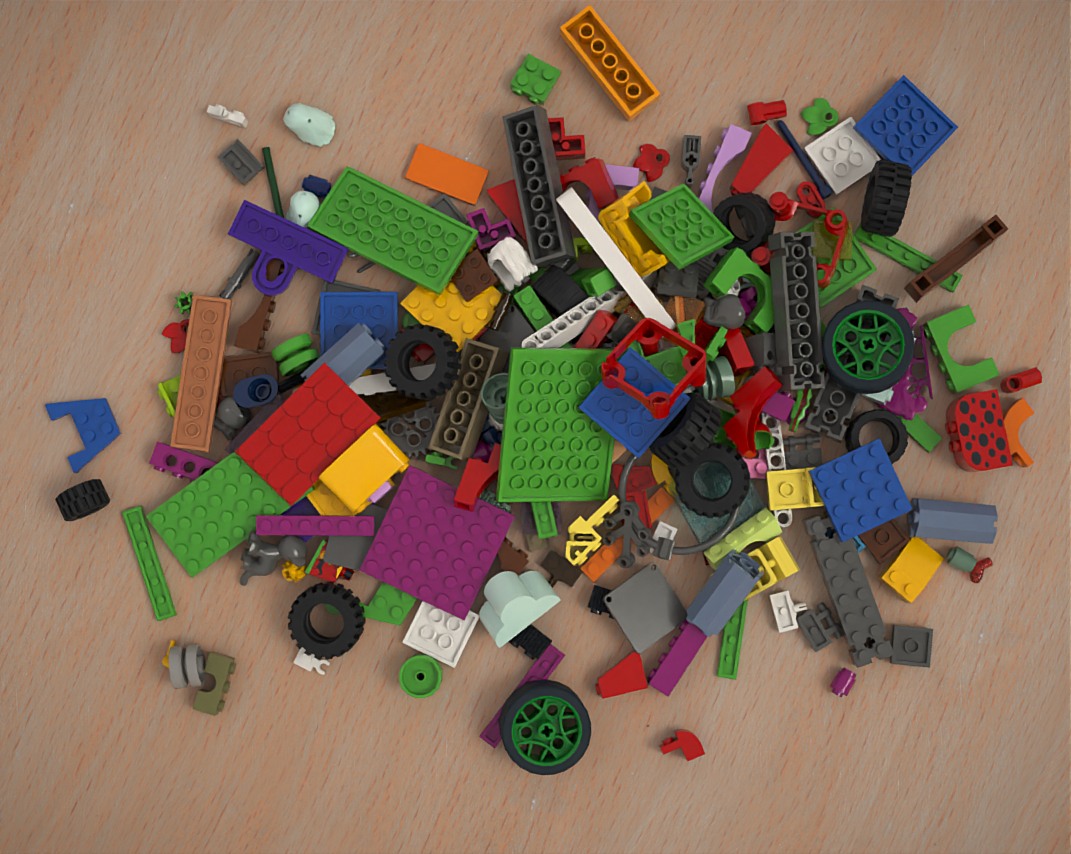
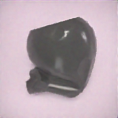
[703,294,745,330]
[214,395,252,441]

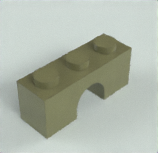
[193,652,236,716]

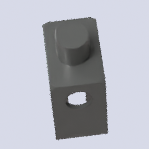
[744,333,777,374]

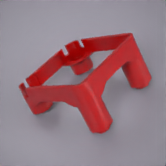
[751,192,849,288]
[601,318,706,419]

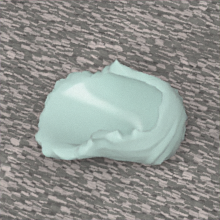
[283,103,336,147]
[285,191,320,229]

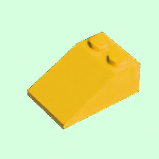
[877,537,944,603]

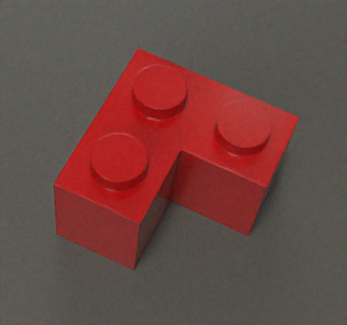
[548,117,586,161]

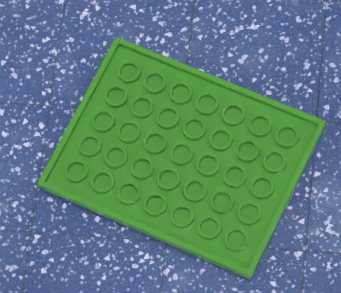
[496,347,625,502]

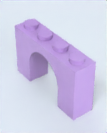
[582,164,639,236]

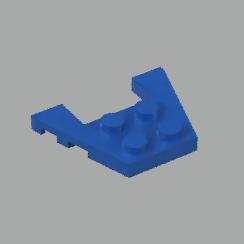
[45,398,122,473]

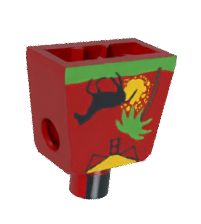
[305,540,355,583]

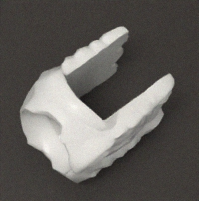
[487,237,538,292]

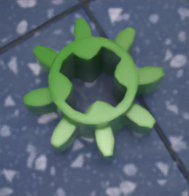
[174,291,193,315]

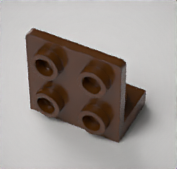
[451,249,502,302]

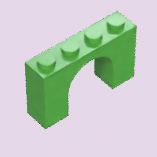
[703,247,774,335]
[513,285,572,348]
[922,305,1000,394]

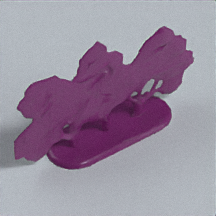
[871,307,933,420]

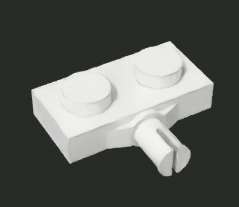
[207,104,248,128]
[769,590,807,633]

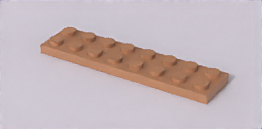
[170,295,232,452]

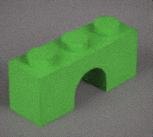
[569,268,616,297]

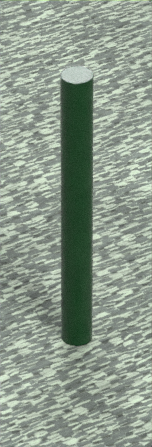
[262,147,284,218]

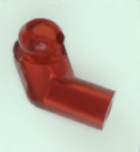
[970,557,993,583]

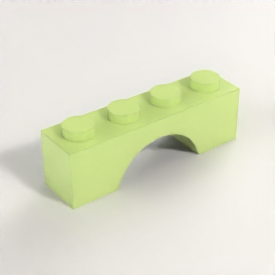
[703,508,782,571]

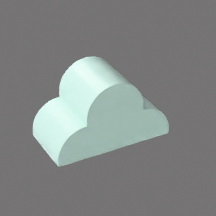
[479,571,561,648]

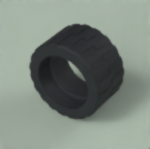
[713,192,775,253]
[531,264,589,318]
[845,409,908,464]

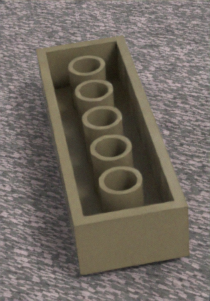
[428,338,509,462]

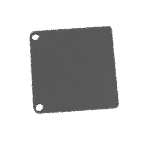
[477,305,536,374]
[323,504,388,572]
[603,563,688,654]

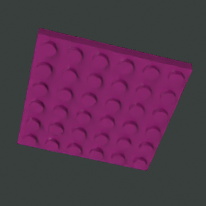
[359,465,515,621]

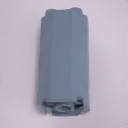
[301,323,387,386]
[907,498,998,544]
[686,549,764,637]

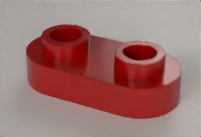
[796,181,826,218]

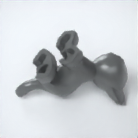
[240,530,307,586]

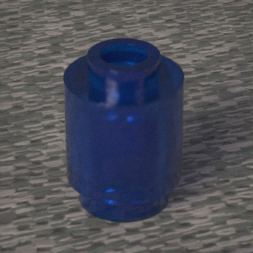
[302,175,331,198]

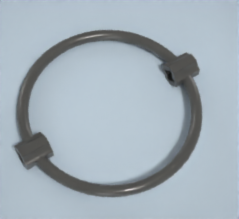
[618,447,741,560]

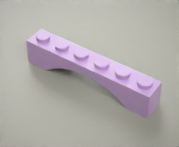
[698,124,752,213]

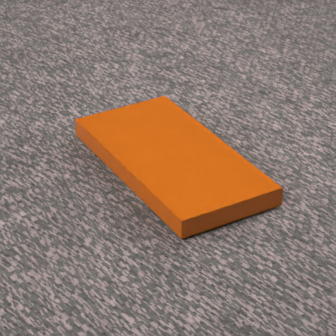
[405,143,489,206]

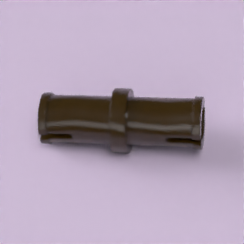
[487,291,513,331]

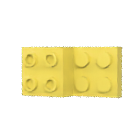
[765,467,824,511]
[565,495,619,566]
[711,536,800,601]

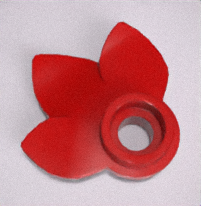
[633,144,670,182]
[162,319,189,353]

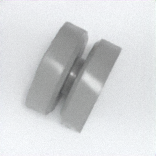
[169,643,205,689]

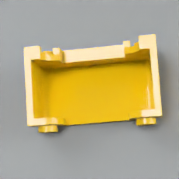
[598,181,670,277]
[319,424,411,514]

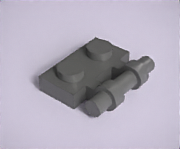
[782,434,823,470]
[796,602,843,652]

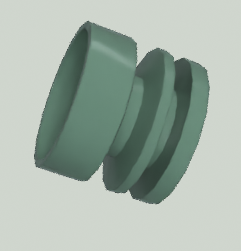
[693,356,735,401]
[481,373,508,424]

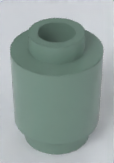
[946,547,977,573]

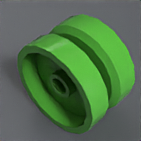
[271,333,320,377]
[399,654,443,698]

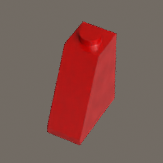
[595,650,648,699]

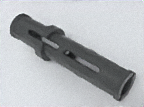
[219,249,260,300]

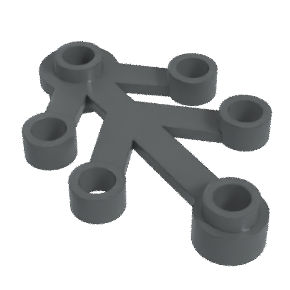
[602,501,651,568]

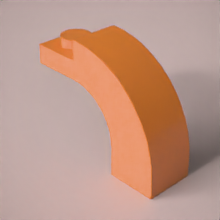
[1003,398,1035,468]

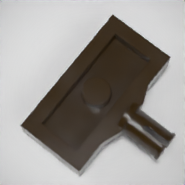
[541,550,583,588]

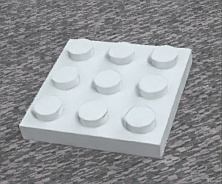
[803,117,881,196]
[402,601,480,668]

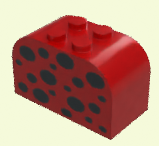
[945,389,1013,472]

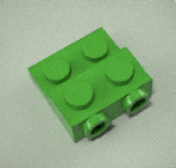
[510,54,561,106]

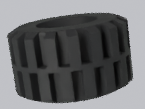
[55,479,110,521]

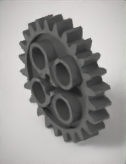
[381,401,440,459]

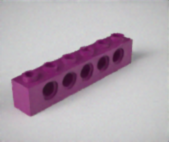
[149,442,218,482]

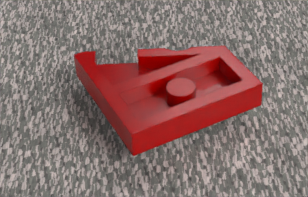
[611,464,657,493]

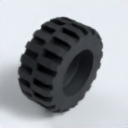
[861,159,912,237]
[383,324,462,400]
[649,393,721,469]
[674,443,750,518]
[288,582,365,660]

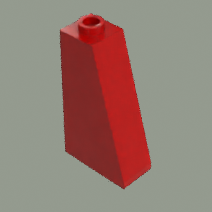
[730,123,793,196]
[487,179,529,248]
[712,327,754,377]

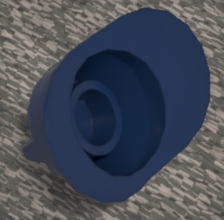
[233,374,278,408]

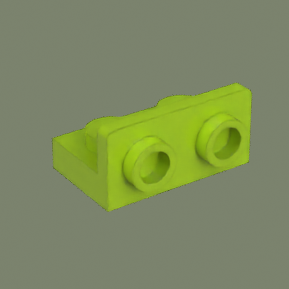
[573,237,594,262]
[157,375,181,417]

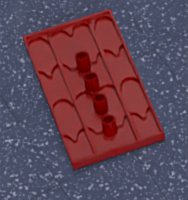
[235,362,380,506]

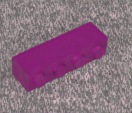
[647,620,708,697]

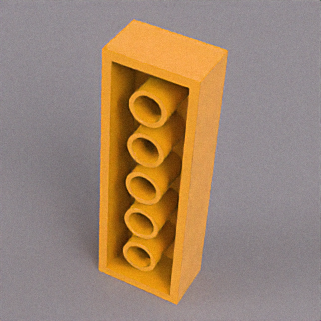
[559,5,660,122]

